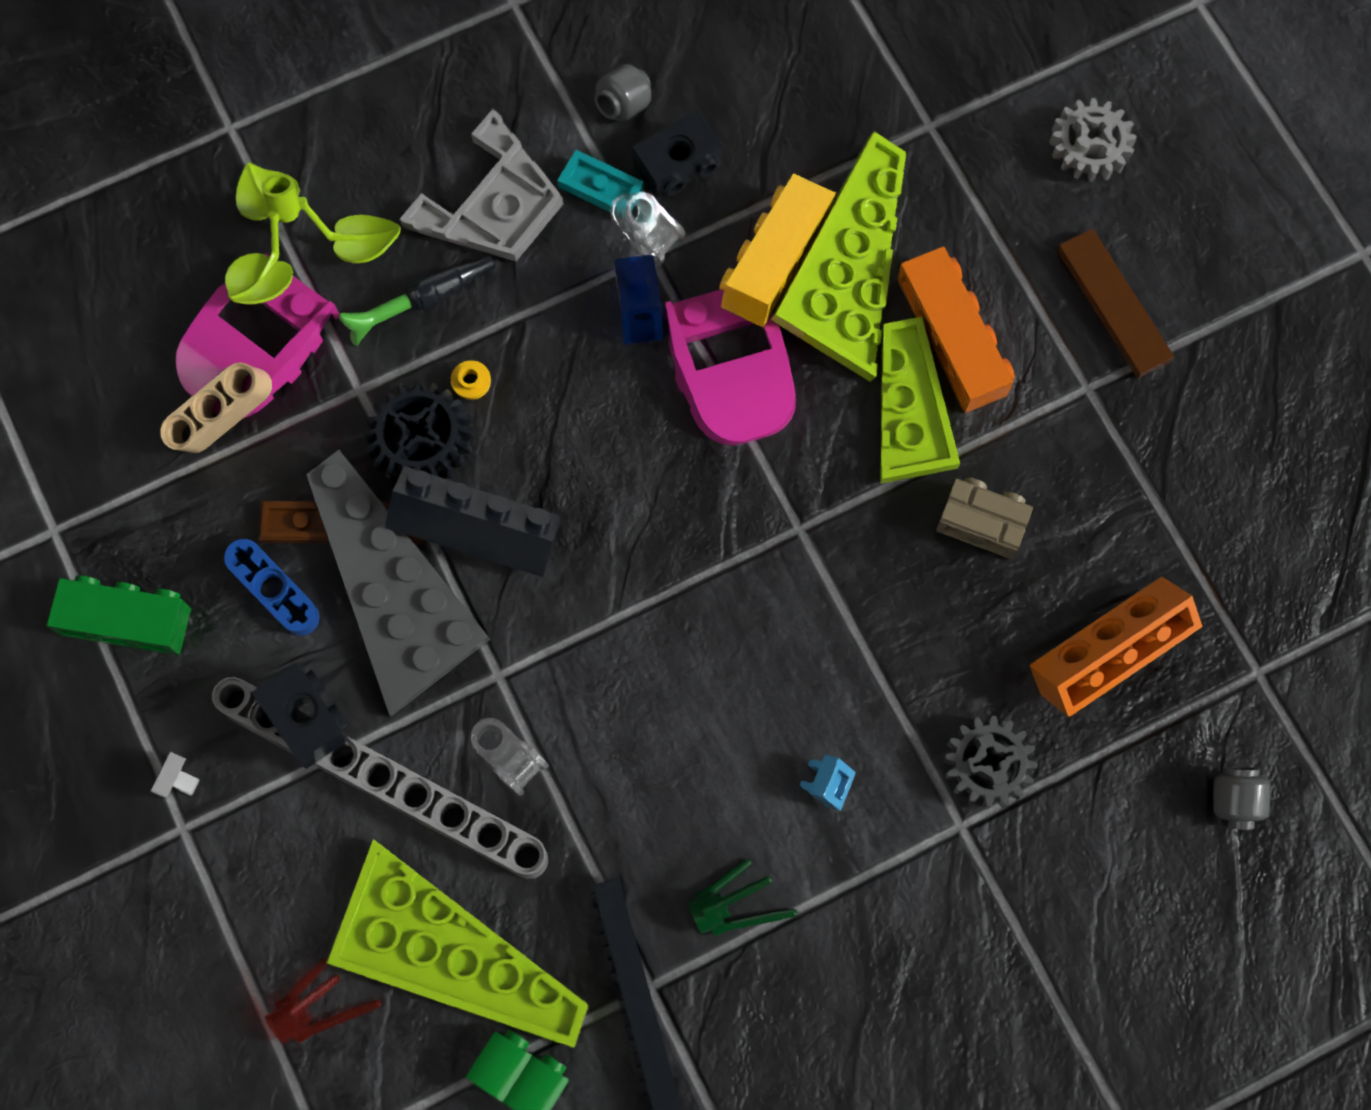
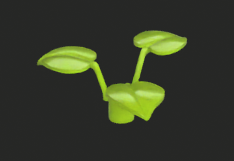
[225,162,401,304]

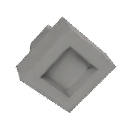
[150,752,199,799]

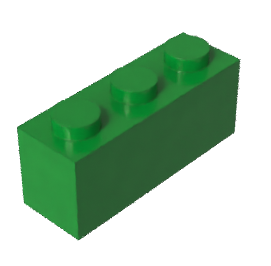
[47,575,191,656]

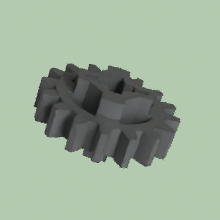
[943,716,1038,809]

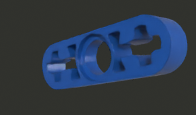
[224,539,320,636]

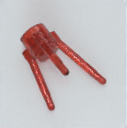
[265,958,382,1044]

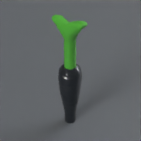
[339,255,495,346]

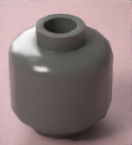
[595,64,651,122]
[1213,767,1270,830]

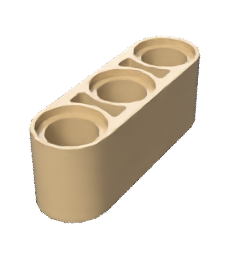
[160,362,272,453]

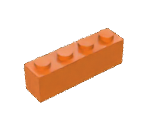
[897,246,1015,413]

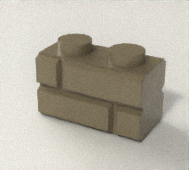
[936,478,1033,560]

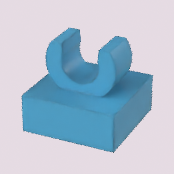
[800,754,856,811]

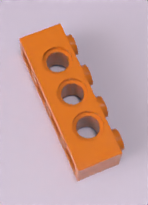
[1029,576,1202,717]

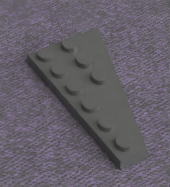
[306,450,490,717]

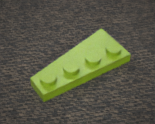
[880,317,960,484]

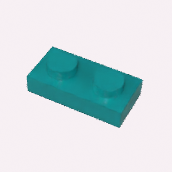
[557,150,644,220]

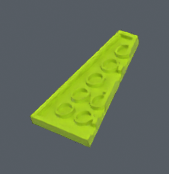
[770,132,906,382]

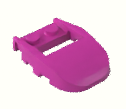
[176,253,339,418]
[664,290,796,445]

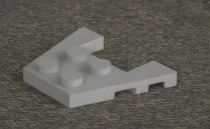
[400,109,563,261]

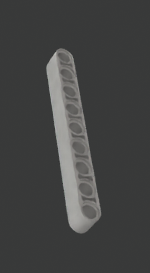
[212,677,548,879]

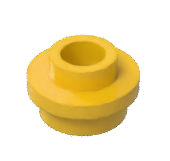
[451,361,491,400]

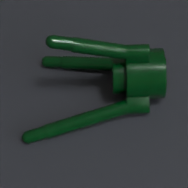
[687,859,798,937]

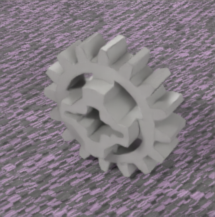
[1049,98,1136,182]

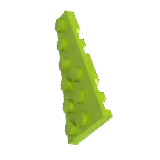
[327,839,589,1048]

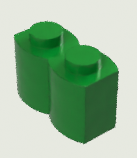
[465,1029,570,1110]

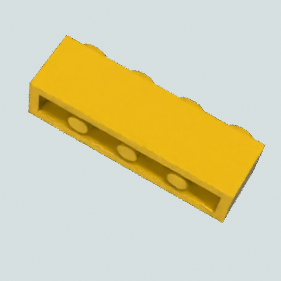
[719,173,835,327]

